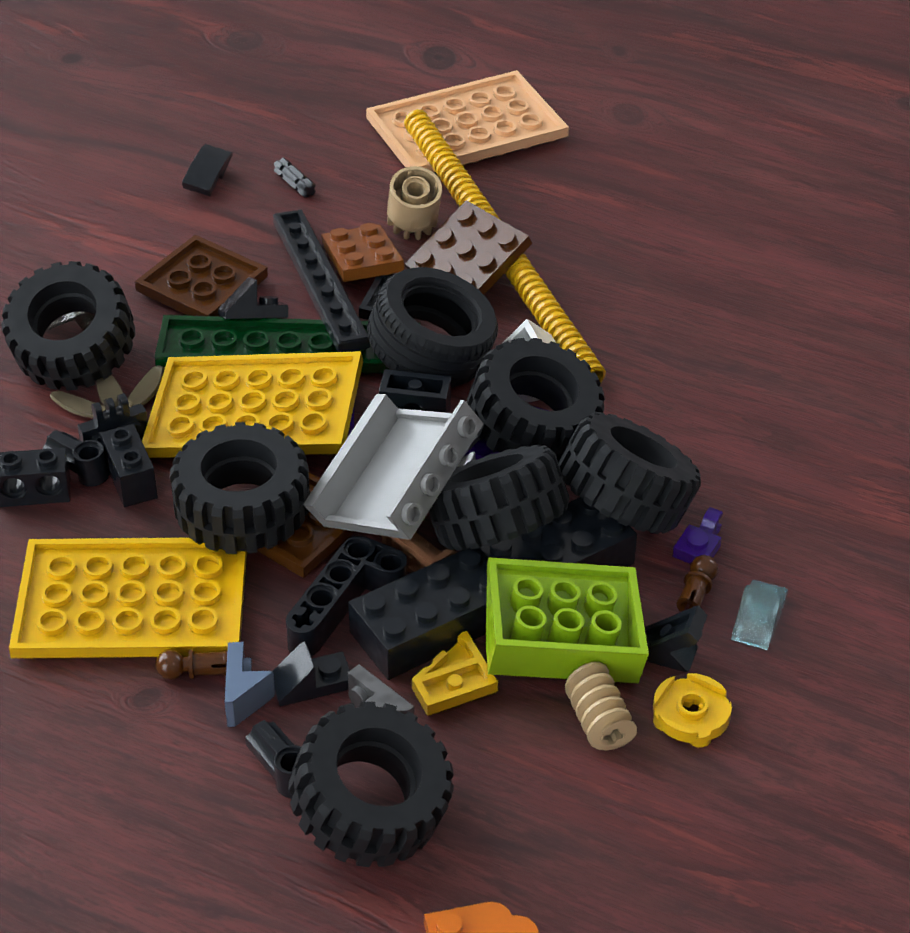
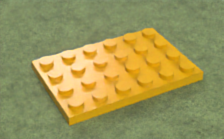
[142,351,363,458]
[9,538,247,658]

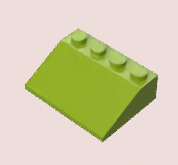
[486,557,649,683]

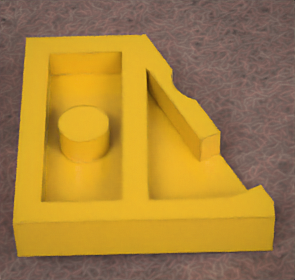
[412,631,498,716]

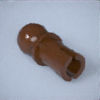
[676,555,718,612]
[155,649,228,680]

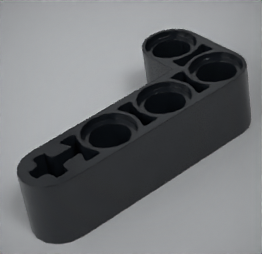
[286,536,407,656]

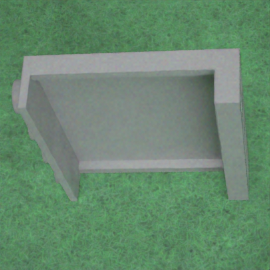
[303,394,484,540]

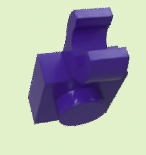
[672,507,723,564]

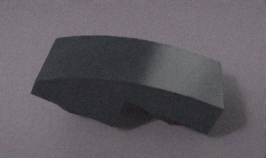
[182,144,232,197]

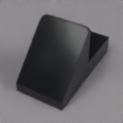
[218,277,288,319]
[645,605,708,672]
[272,641,350,707]

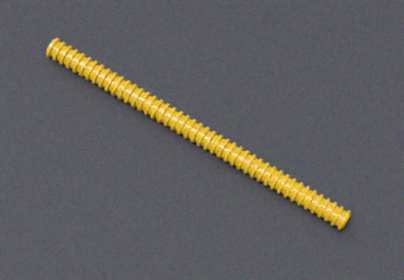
[404,109,606,383]

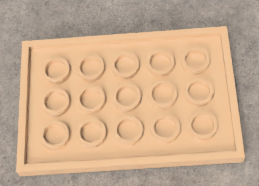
[366,70,569,173]

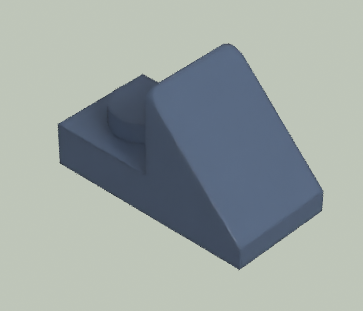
[225,642,275,727]

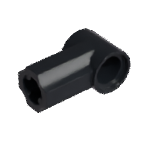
[43,430,109,486]
[245,720,301,798]

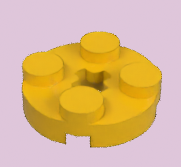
[653,673,732,748]

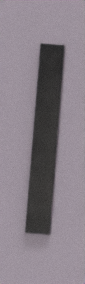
[273,209,370,352]

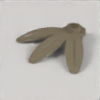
[50,365,164,418]

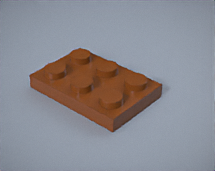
[321,223,404,282]

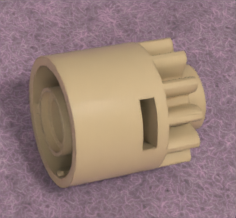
[387,166,442,240]

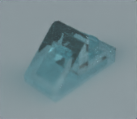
[731,579,788,650]

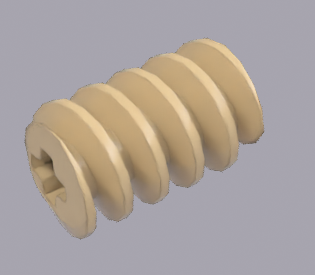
[565,662,637,751]

